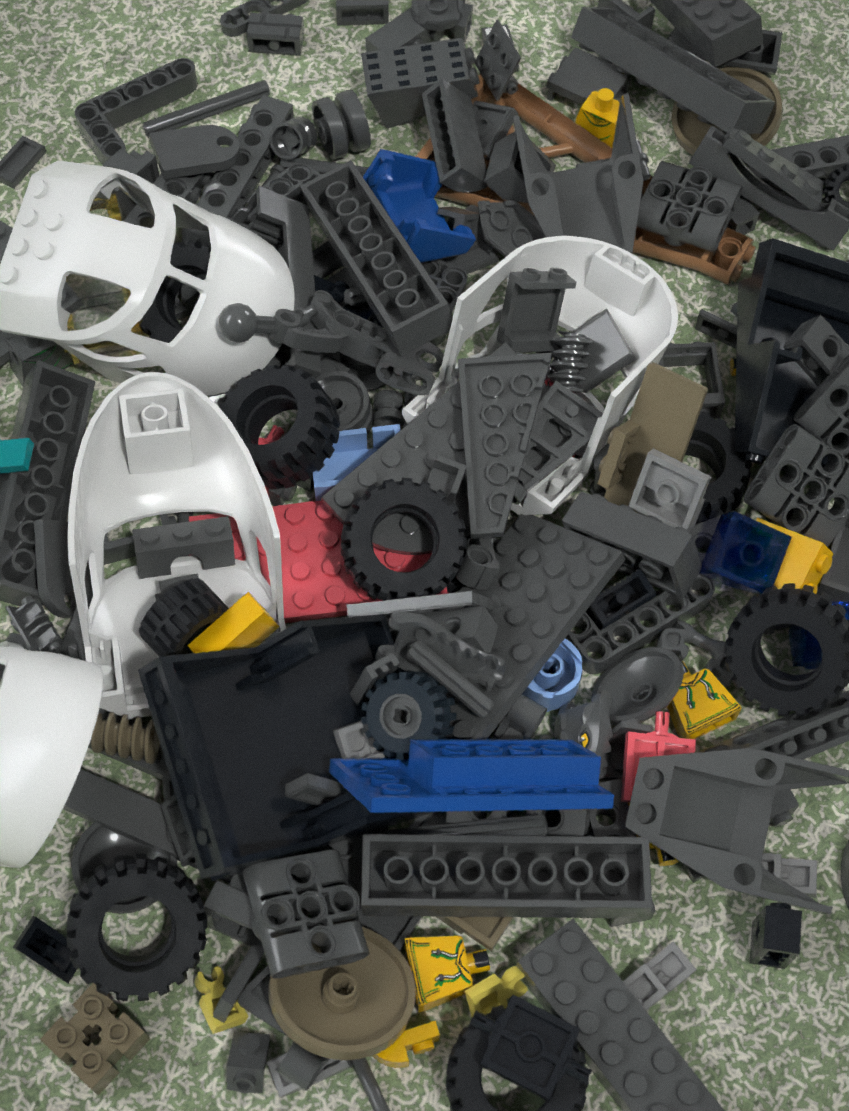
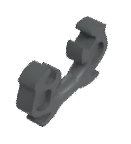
[657,620,734,689]

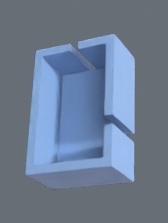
[312,424,401,501]

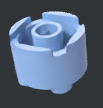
[522,639,583,712]

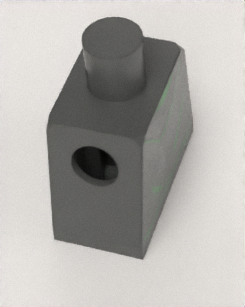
[8,335,75,387]

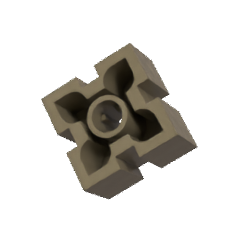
[40,983,150,1096]

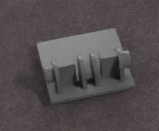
[475,20,521,101]
[5,596,68,656]

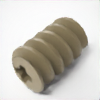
[91,712,163,764]

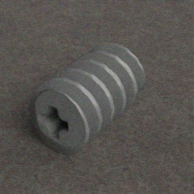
[547,331,594,393]

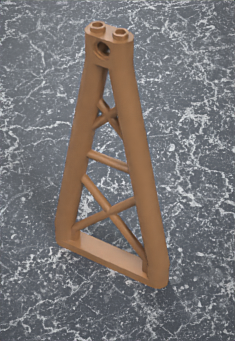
[416,73,756,285]

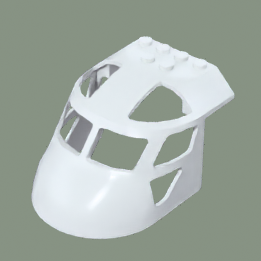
[0,160,294,396]
[402,236,678,515]
[0,641,103,868]

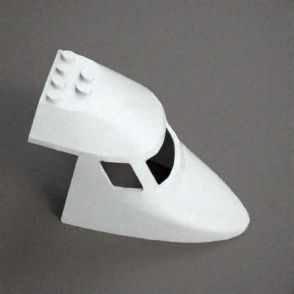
[68,372,286,719]

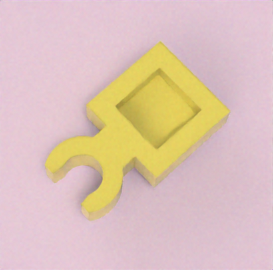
[194,966,248,1034]
[465,966,528,1017]

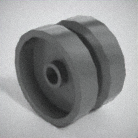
[312,89,371,160]
[315,371,374,436]

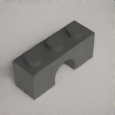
[132,516,235,579]

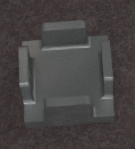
[98,149,159,221]

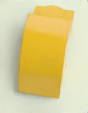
[372,1021,440,1068]

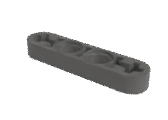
[220,0,309,37]

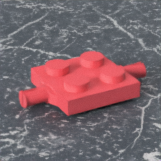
[621,711,696,803]

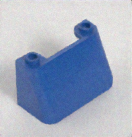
[363,149,476,263]

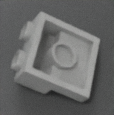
[629,448,711,531]

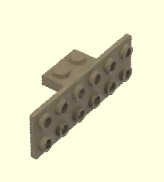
[597,362,708,514]

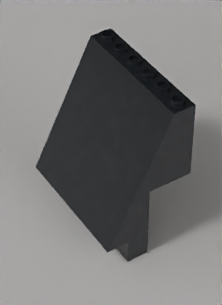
[734,238,849,471]
[138,614,432,881]

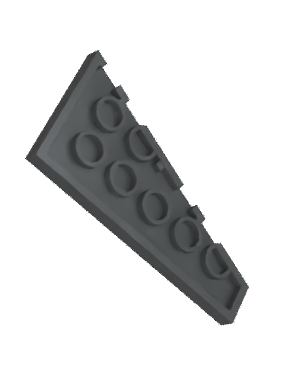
[458,353,552,539]

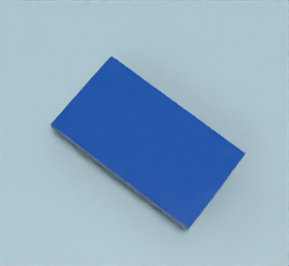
[329,740,614,813]

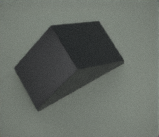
[12,916,78,984]

